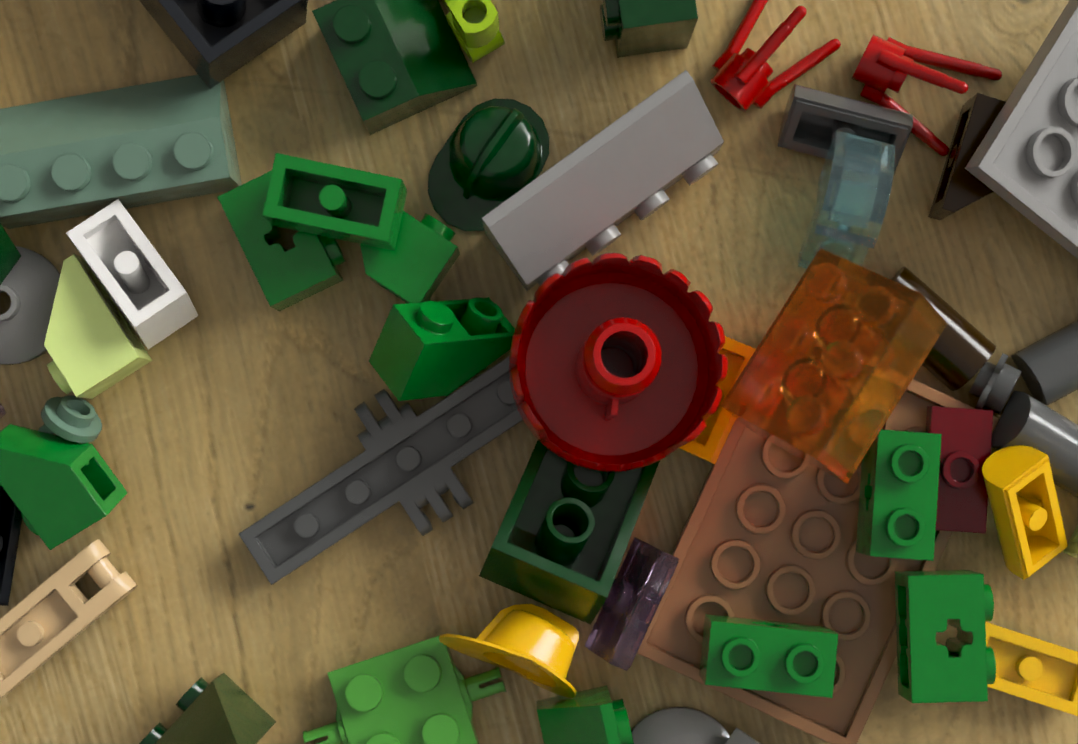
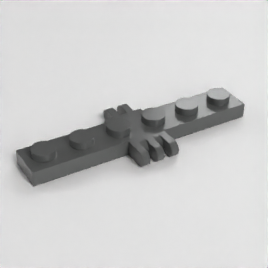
[239,356,523,585]

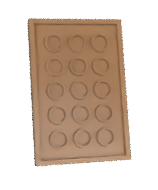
[628,319,999,744]

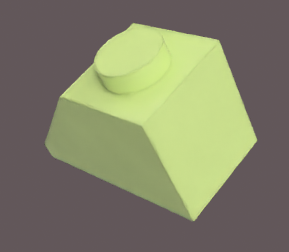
[44,254,153,399]

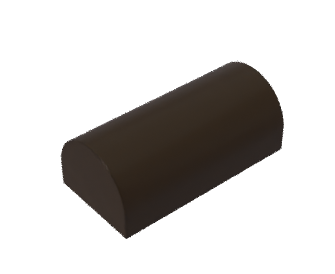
[862,266,996,391]

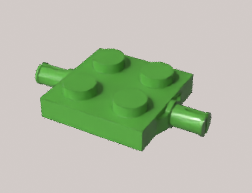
[303,635,507,744]

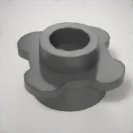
[969,353,1022,414]

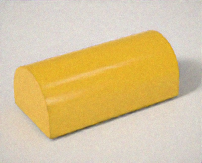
[982,445,1068,580]

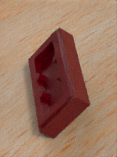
[925,406,993,534]

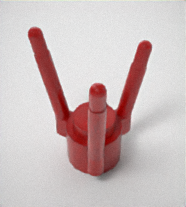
[710,0,841,112]
[852,34,1002,156]

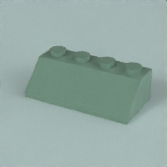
[0,75,242,229]

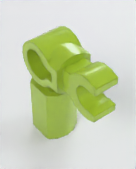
[441,0,505,63]

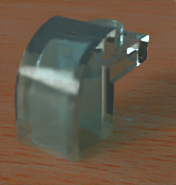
[798,130,895,281]

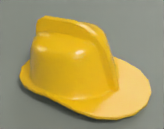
[439,604,579,698]

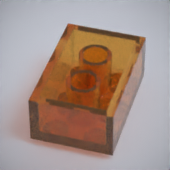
[721,248,947,484]

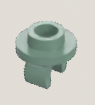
[38,395,102,443]

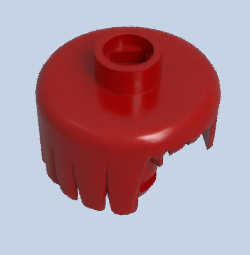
[509,253,728,472]

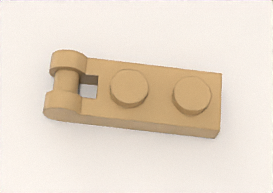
[0,539,138,697]

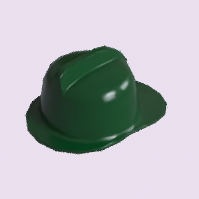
[428,99,549,231]

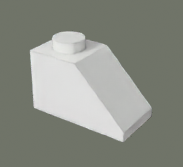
[66,199,198,350]

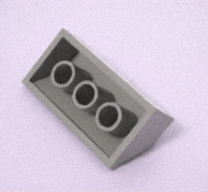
[482,70,724,291]

